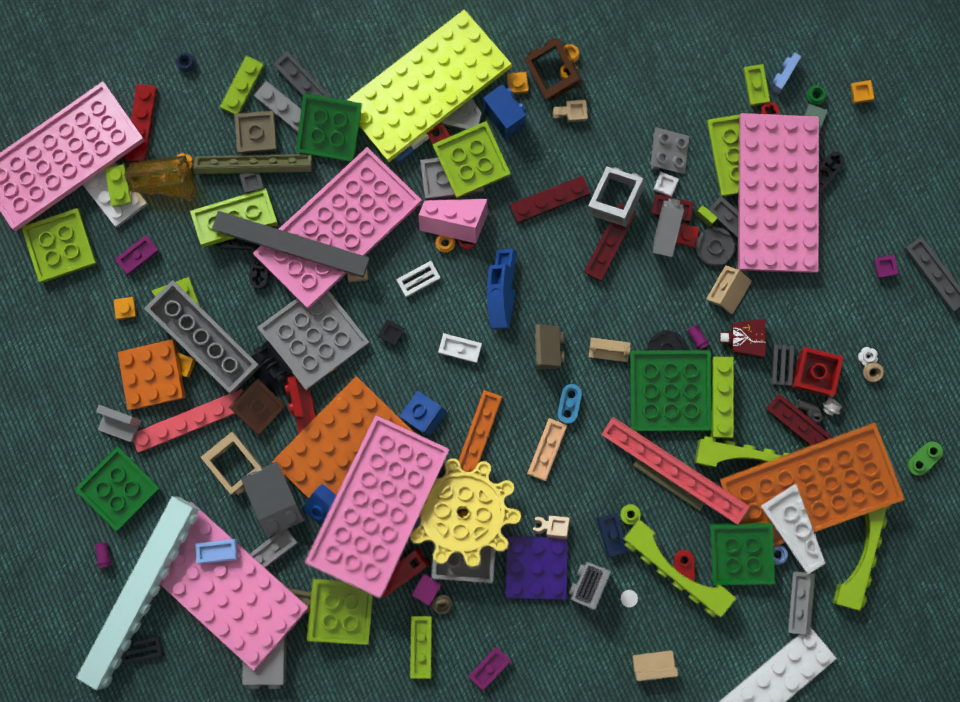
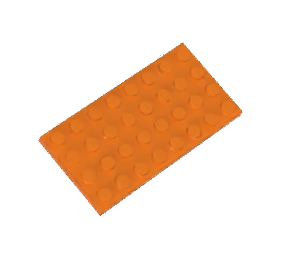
[720,422,905,547]

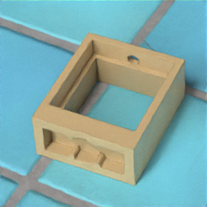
[201,432,263,495]

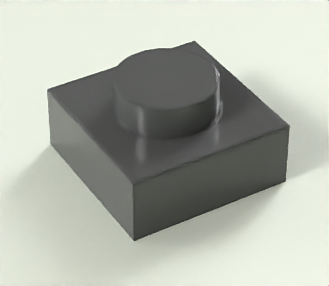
[239,173,264,194]

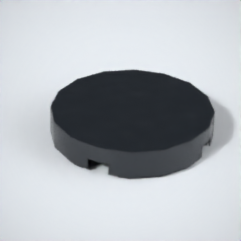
[647,330,687,351]

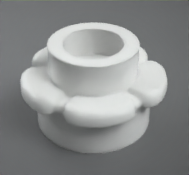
[858,347,878,366]
[823,398,842,416]

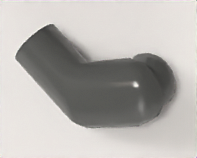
[796,399,823,423]

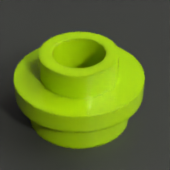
[620,504,641,525]

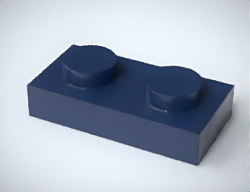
[597,513,628,558]

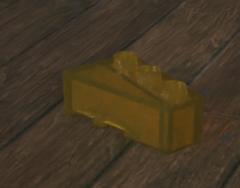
[124,155,197,201]

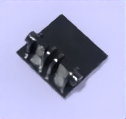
[252,340,292,392]

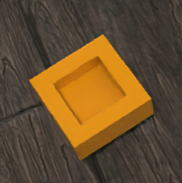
[507,72,528,94]
[850,80,874,104]
[114,297,137,320]
[178,352,196,378]

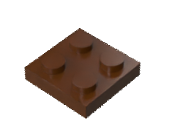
[229,378,285,435]

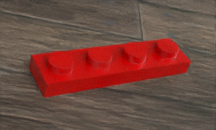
[125,84,157,163]

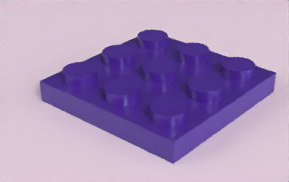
[505,537,568,599]

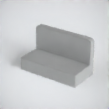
[96,405,141,442]

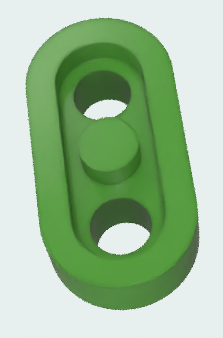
[907,442,943,476]

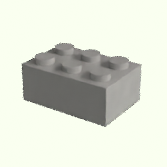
[432,543,495,583]

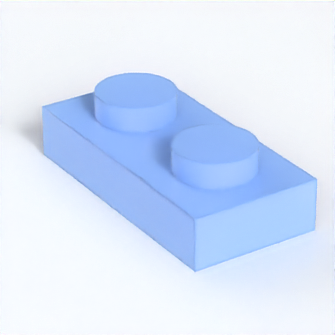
[772,52,801,94]

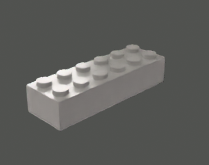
[144,280,261,395]

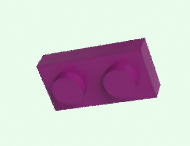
[115,235,159,276]
[468,646,511,691]

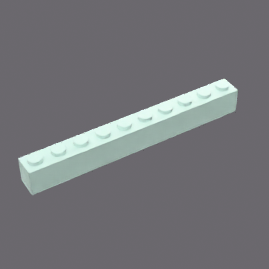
[76,496,200,690]

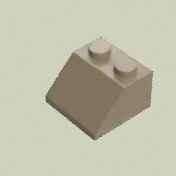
[535,324,564,369]

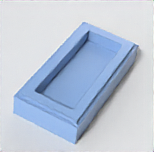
[195,539,238,565]

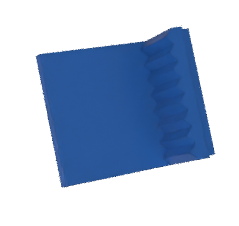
[399,391,447,437]
[302,483,337,526]

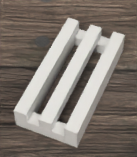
[396,261,441,298]

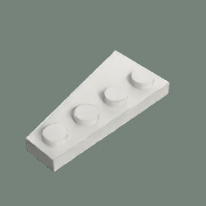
[761,483,825,574]

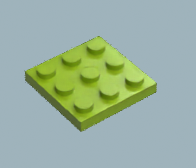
[432,121,511,199]
[22,208,97,283]
[307,579,373,645]

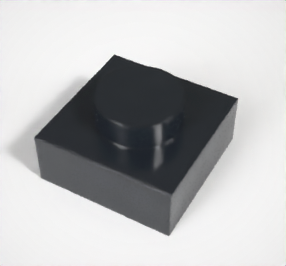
[378,319,405,347]

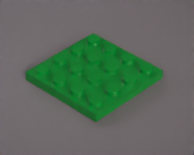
[630,350,712,431]

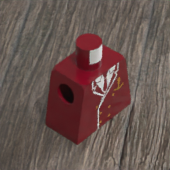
[719,319,765,359]

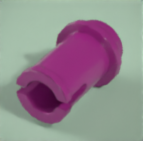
[687,324,710,350]
[95,542,112,569]

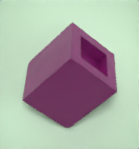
[412,574,441,606]

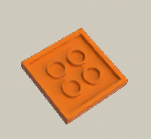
[118,339,186,411]

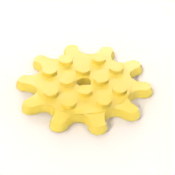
[410,459,521,567]

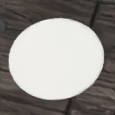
[621,590,638,607]

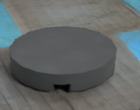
[695,227,735,267]

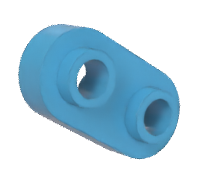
[557,384,582,424]

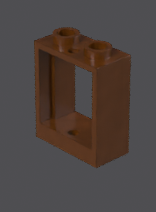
[524,38,584,101]

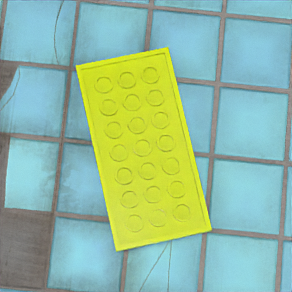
[348,10,512,162]

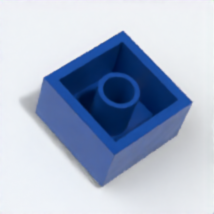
[483,84,527,139]

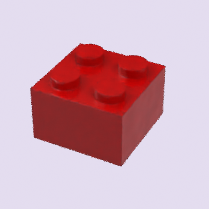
[791,347,843,398]

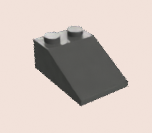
[241,461,304,538]

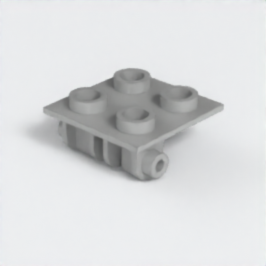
[649,127,689,174]

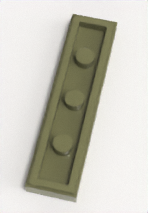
[633,459,705,511]

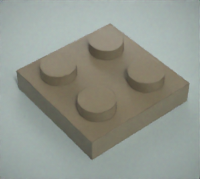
[234,111,277,154]

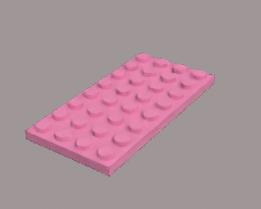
[0,82,145,232]
[738,113,819,273]
[253,147,422,309]
[305,415,449,598]
[160,502,309,671]

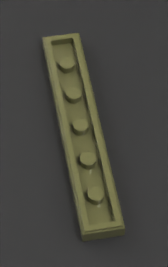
[193,154,313,174]

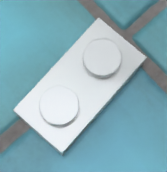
[438,333,482,363]

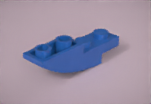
[487,249,517,330]

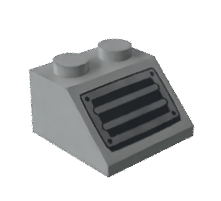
[569,562,611,610]

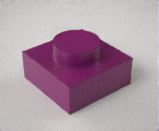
[873,255,899,279]

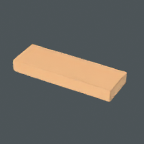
[527,418,567,481]

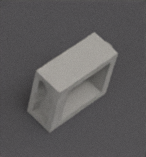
[588,167,644,227]
[652,198,684,257]

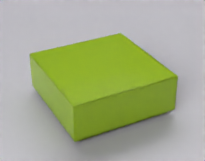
[695,206,717,227]

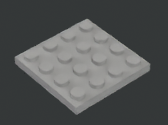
[257,290,369,391]

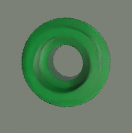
[806,86,826,105]

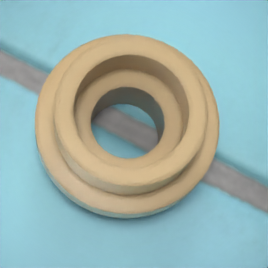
[863,362,884,382]

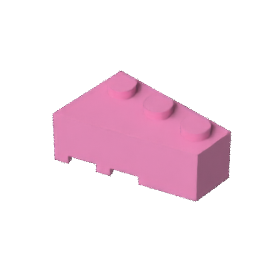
[418,199,488,243]

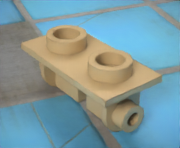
[589,338,630,362]

